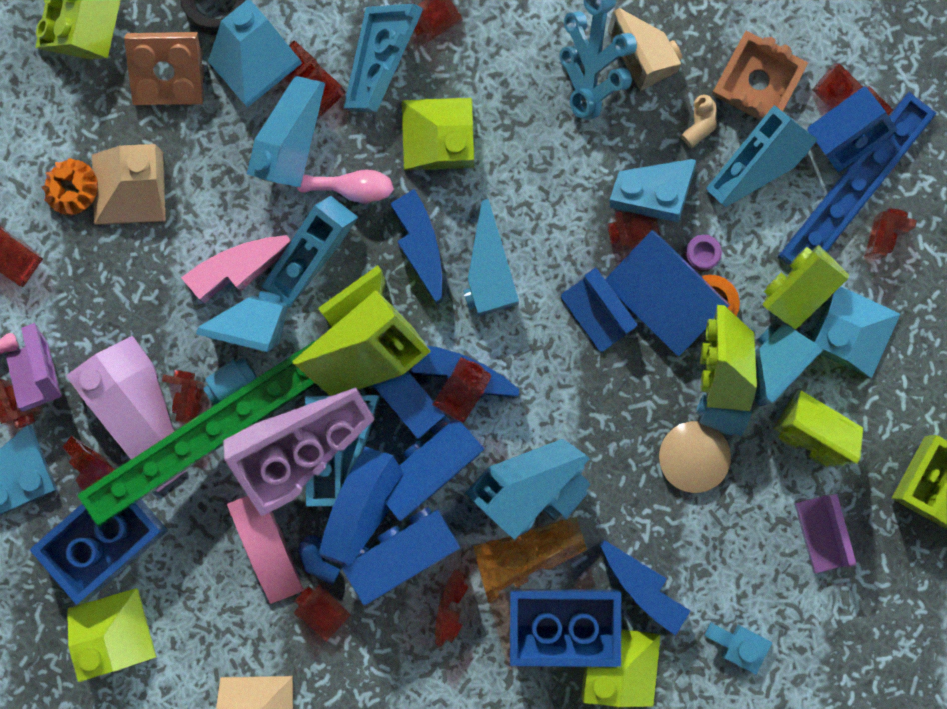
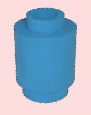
[203,357,258,405]
[695,394,752,436]
[542,475,591,521]

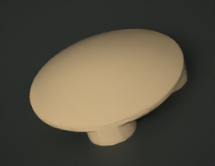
[659,421,731,493]

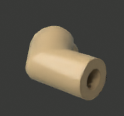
[681,95,717,148]

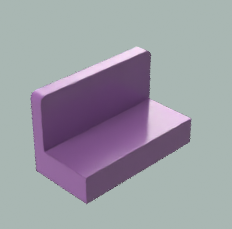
[6,323,62,412]
[794,494,856,573]

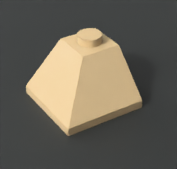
[608,8,682,91]
[92,144,166,225]
[216,676,293,709]

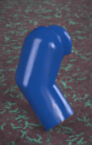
[298,535,341,586]

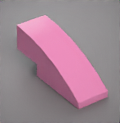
[181,235,291,303]
[227,496,304,604]

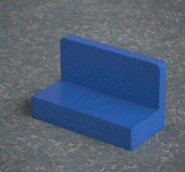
[807,87,898,173]
[561,267,638,352]

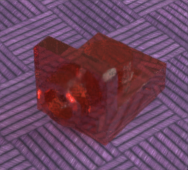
[410,0,462,43]
[864,208,917,260]
[607,211,661,252]
[432,357,491,423]
[162,370,204,423]
[0,379,44,429]
[63,435,115,491]
[293,585,352,642]

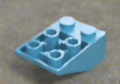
[465,439,590,540]

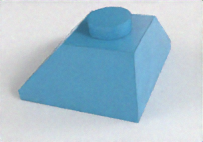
[208,0,302,108]
[810,286,900,378]
[196,291,289,352]
[755,323,823,407]

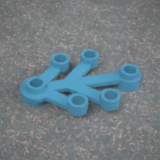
[559,0,637,120]

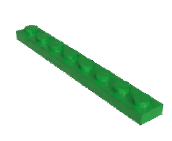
[77,335,323,527]

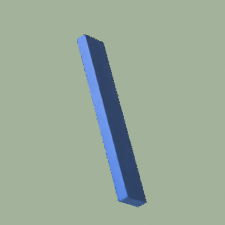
[777,92,937,266]

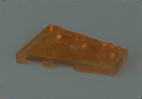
[473,517,587,603]

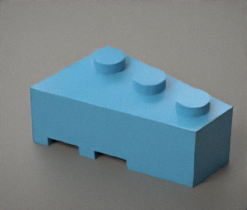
[305,395,380,506]

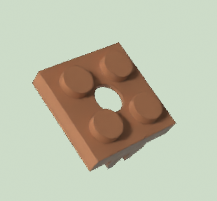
[711,30,808,120]
[124,32,204,105]

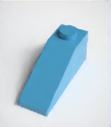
[247,76,325,187]
[706,105,818,207]
[262,196,358,308]
[463,199,519,317]

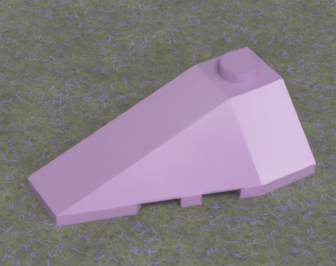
[66,336,187,492]
[223,388,374,517]

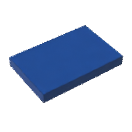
[605,230,730,357]

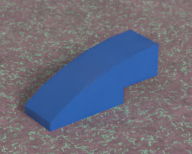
[390,189,443,305]
[412,345,519,398]
[373,371,446,439]
[319,447,404,567]
[599,539,691,636]

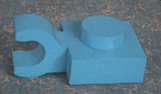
[704,622,773,675]

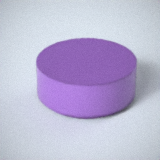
[685,235,722,271]

